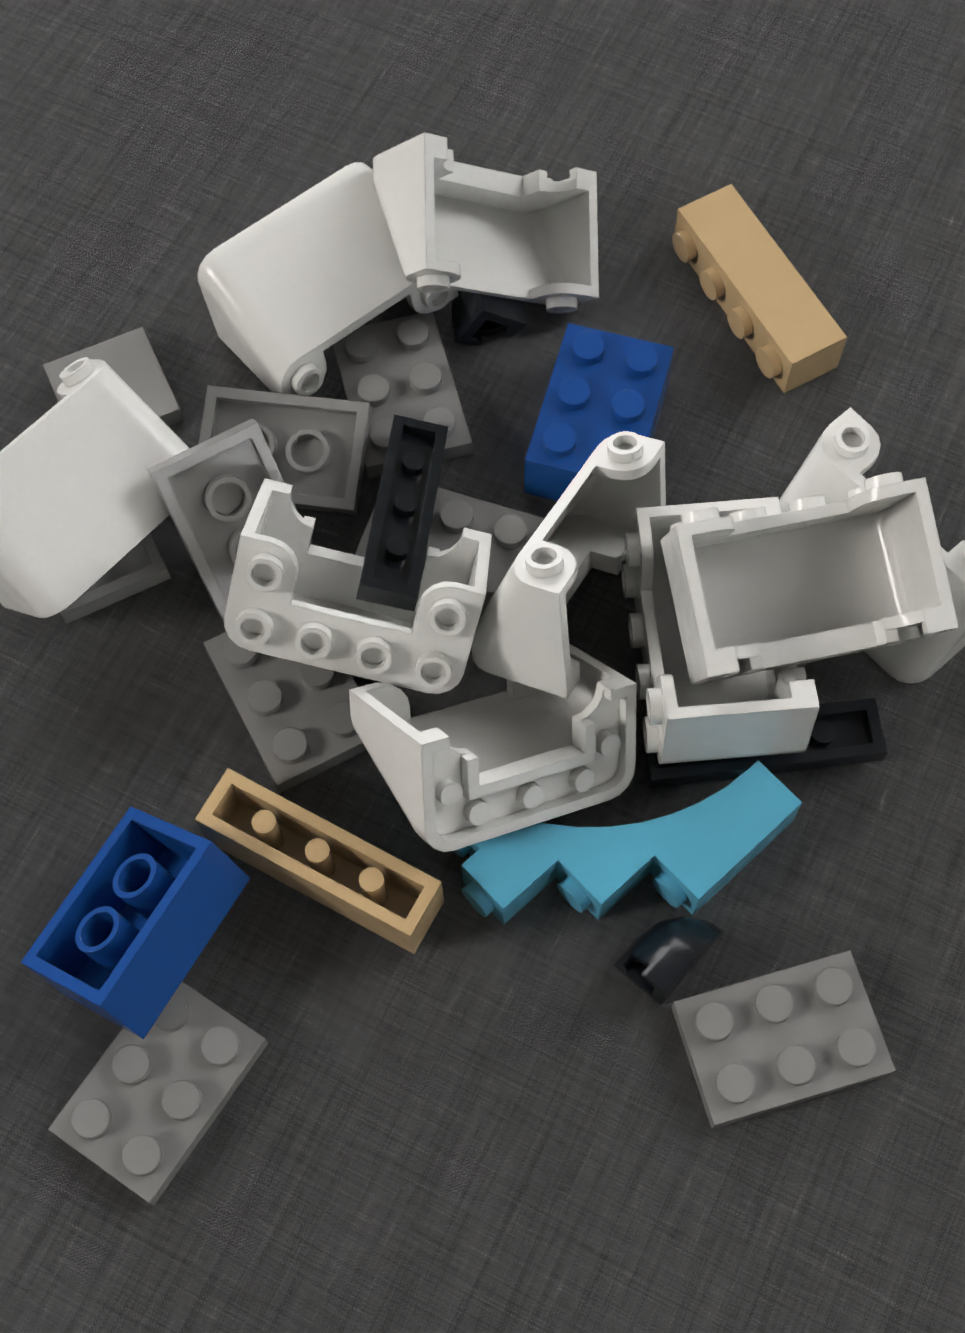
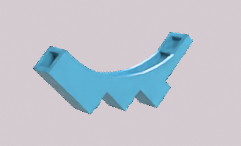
[453,760,802,925]

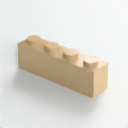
[672,184,847,393]
[195,768,444,954]

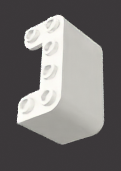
[660,472,959,685]
[224,478,492,694]
[621,497,820,764]

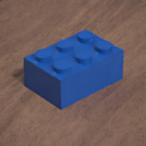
[524,323,674,501]
[20,806,250,1039]

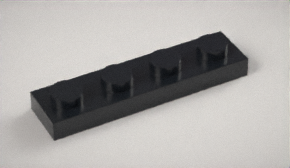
[356,414,448,612]
[641,698,888,788]

